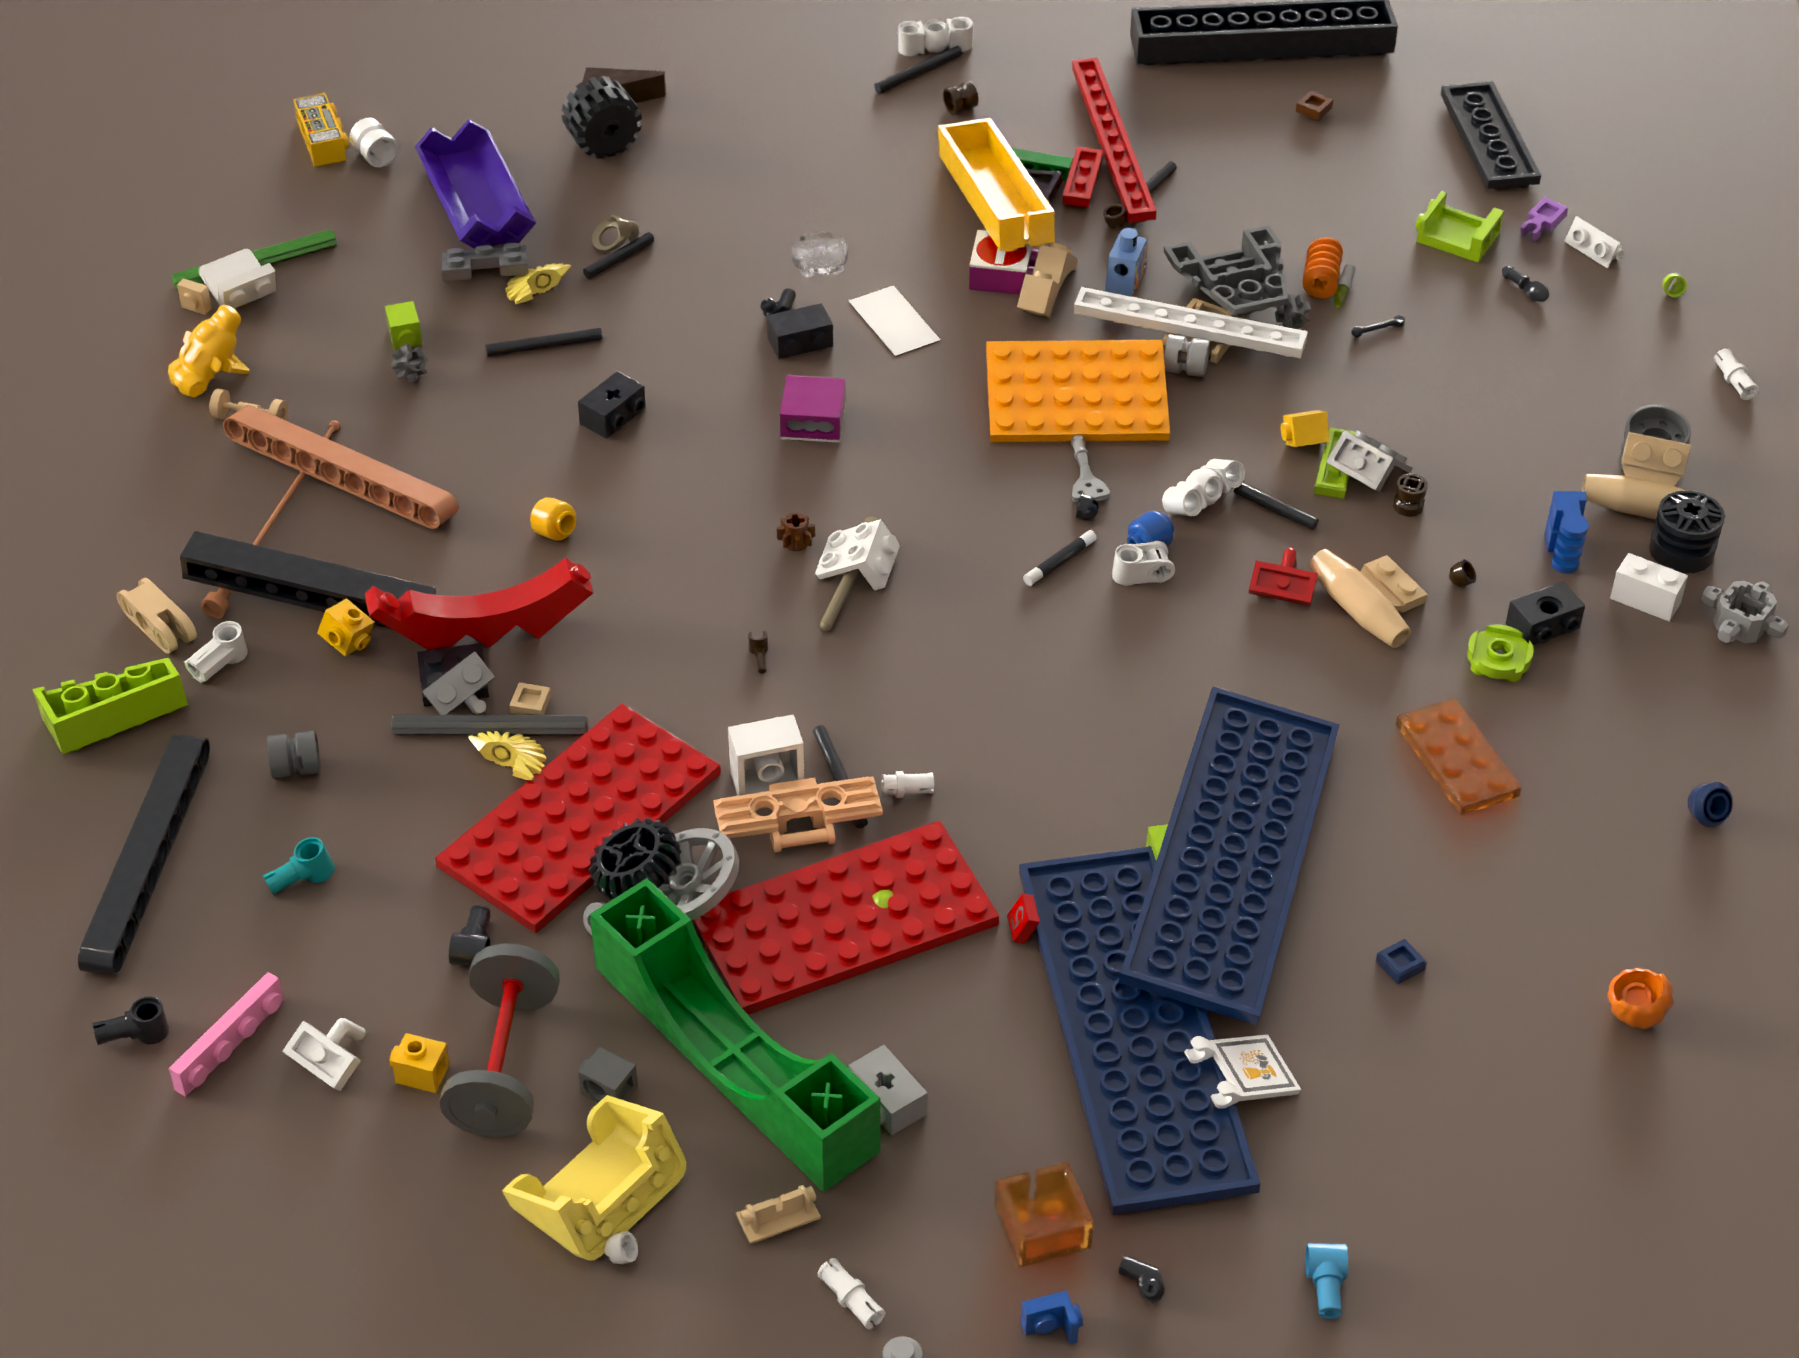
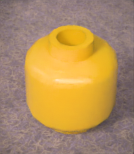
[530,497,577,541]

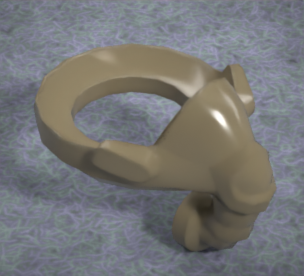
[592,215,640,253]

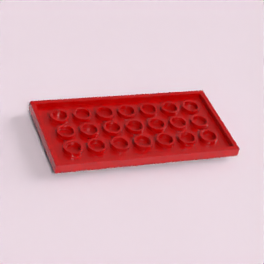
[435,703,721,934]
[692,820,1000,1014]

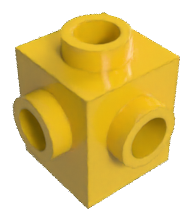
[317,598,374,656]

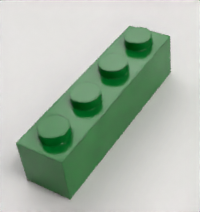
[1011,148,1073,181]

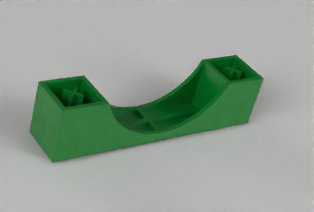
[590,878,881,1193]

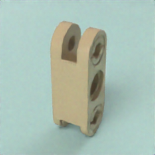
[116,578,197,654]

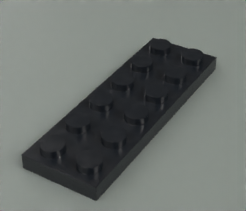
[1440,81,1541,189]

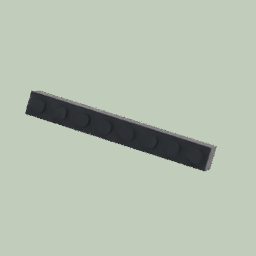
[180,531,436,627]

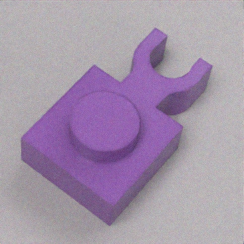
[1521,197,1568,242]

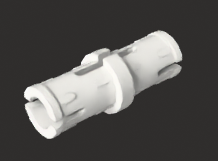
[1714,349,1759,400]
[817,1258,885,1329]

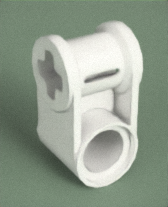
[1112,541,1175,586]

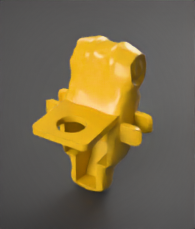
[168,305,250,398]

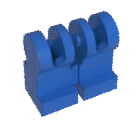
[1544,491,1589,574]

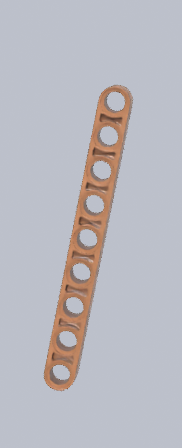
[223,405,459,529]

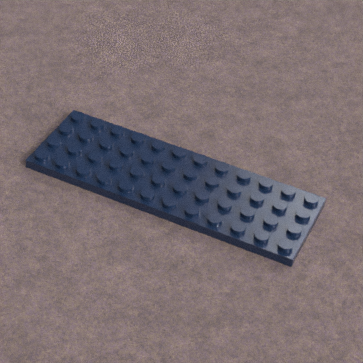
[1118,686,1340,1025]
[1019,846,1261,1215]

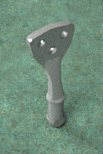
[1071,435,1110,502]

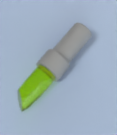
[1334,264,1356,307]

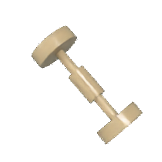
[209,389,288,421]

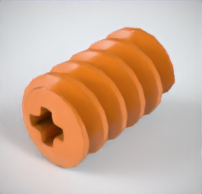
[1302,237,1343,299]

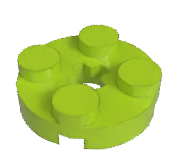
[1467,625,1534,682]

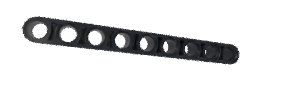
[78,734,210,975]

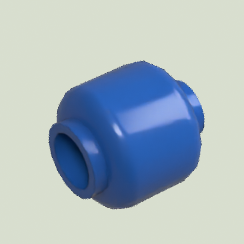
[1127,510,1174,553]

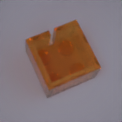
[994,1161,1094,1268]

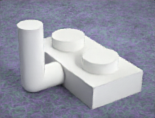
[282,1018,365,1091]

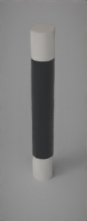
[1023,530,1097,586]

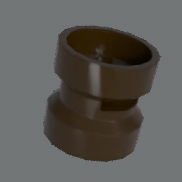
[943,81,979,114]
[1393,473,1428,517]

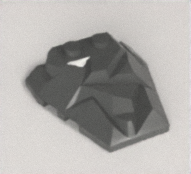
[1164,225,1288,316]

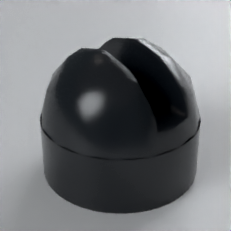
[1075,494,1099,520]

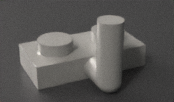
[423,652,495,715]

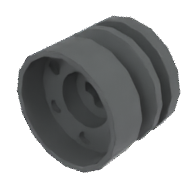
[1619,405,1691,473]

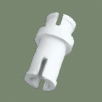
[881,771,934,798]

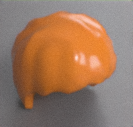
[1607,968,1674,1029]

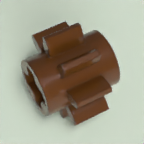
[777,513,815,551]

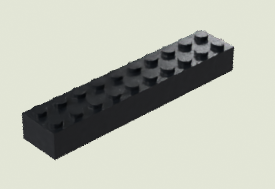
[1130,0,1398,65]

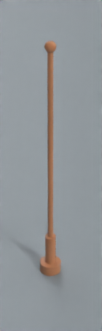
[201,420,341,619]

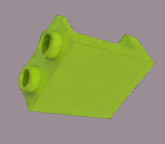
[1415,191,1504,263]

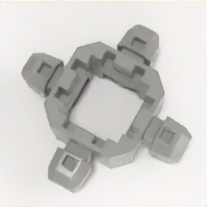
[1701,581,1789,644]

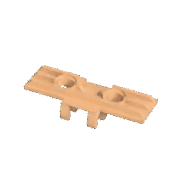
[713,776,883,853]

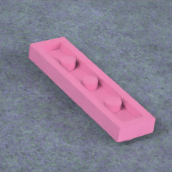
[169,972,284,1097]

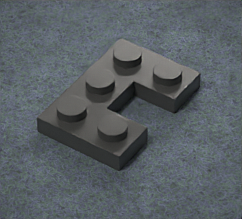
[442,243,529,282]

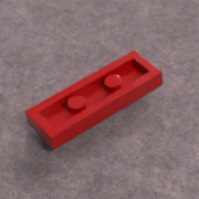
[1062,147,1103,207]

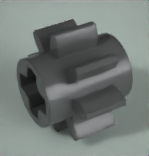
[1275,294,1311,329]
[390,344,428,382]

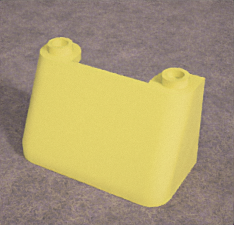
[502,1095,686,1261]

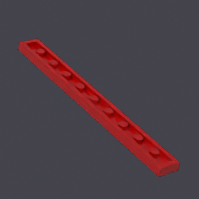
[1072,57,1156,223]

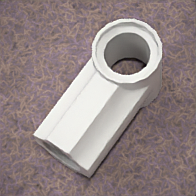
[184,621,248,683]

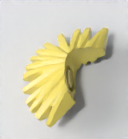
[505,263,571,304]
[468,731,546,781]

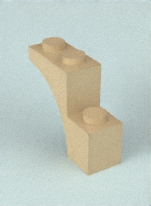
[1017,242,1079,318]

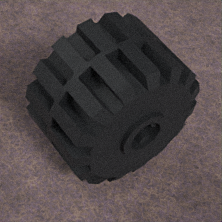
[561,76,642,159]

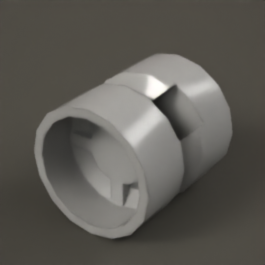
[1164,334,1210,378]

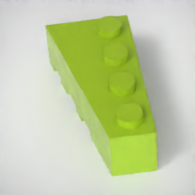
[32,658,188,754]

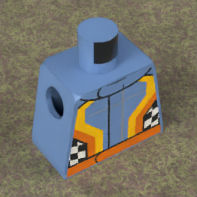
[1105,228,1147,297]

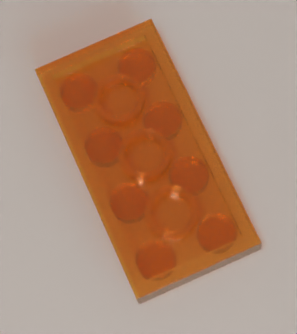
[1396,697,1522,815]

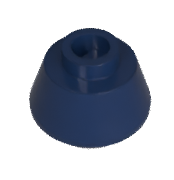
[1688,781,1733,827]

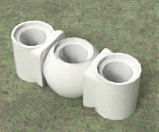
[898,17,973,56]
[1162,459,1245,516]

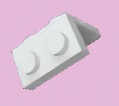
[199,249,276,308]
[815,519,900,591]

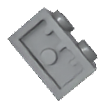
[1326,430,1413,492]

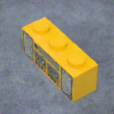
[293,93,349,167]

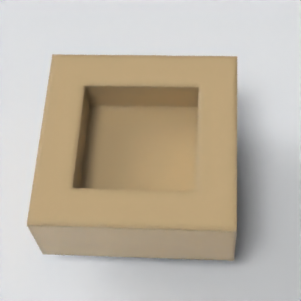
[177,278,212,315]
[509,682,551,715]

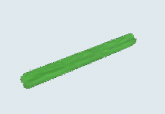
[172,229,337,290]

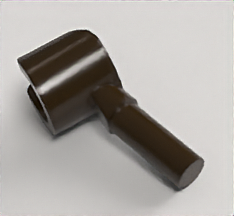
[748,631,768,674]

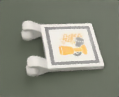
[1185,1034,1301,1109]

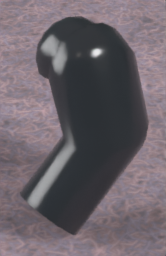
[760,288,796,317]
[1118,1255,1165,1302]

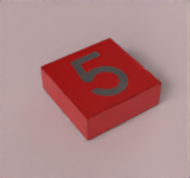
[1007,893,1040,944]

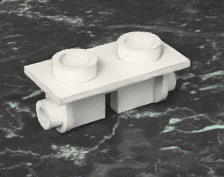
[1564,216,1624,268]

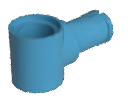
[1305,1243,1348,1319]

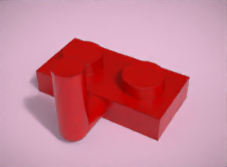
[1248,548,1318,606]

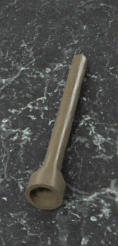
[820,517,887,631]

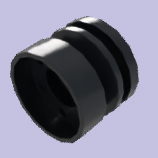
[1649,491,1725,573]

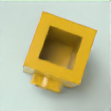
[1280,410,1330,447]
[389,1033,450,1093]

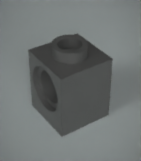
[578,1046,638,1103]

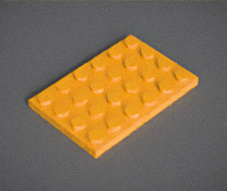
[986,340,1170,442]

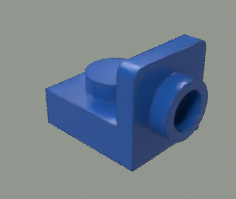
[1020,1290,1083,1344]

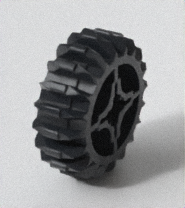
[589,818,682,901]

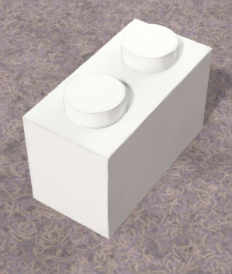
[1610,553,1688,622]

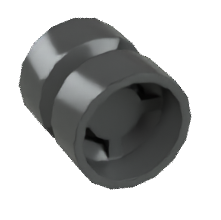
[267,730,321,779]

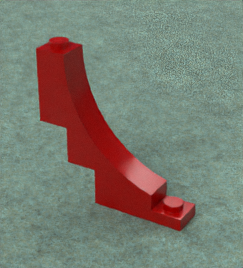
[365,558,593,650]

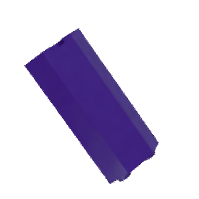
[415,120,536,249]

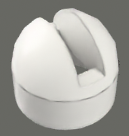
[604,1232,638,1264]

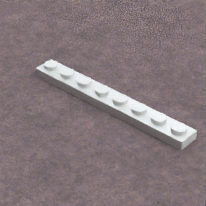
[1074,287,1308,359]

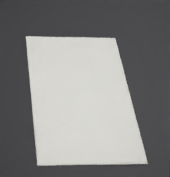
[849,285,941,356]

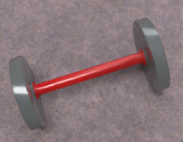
[439,944,560,1137]

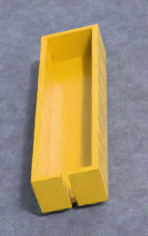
[938,118,1055,251]

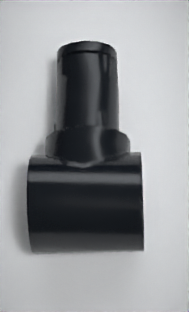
[449,905,491,966]
[92,996,169,1045]

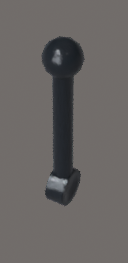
[1351,315,1405,337]

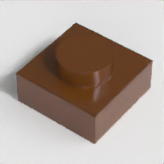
[1296,90,1333,121]

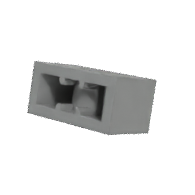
[848,1045,928,1136]

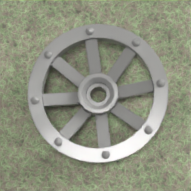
[658,828,739,920]

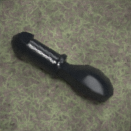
[1502,265,1549,302]

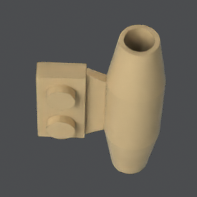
[1582,432,1691,520]
[1309,549,1428,648]

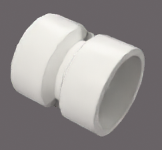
[349,118,399,167]

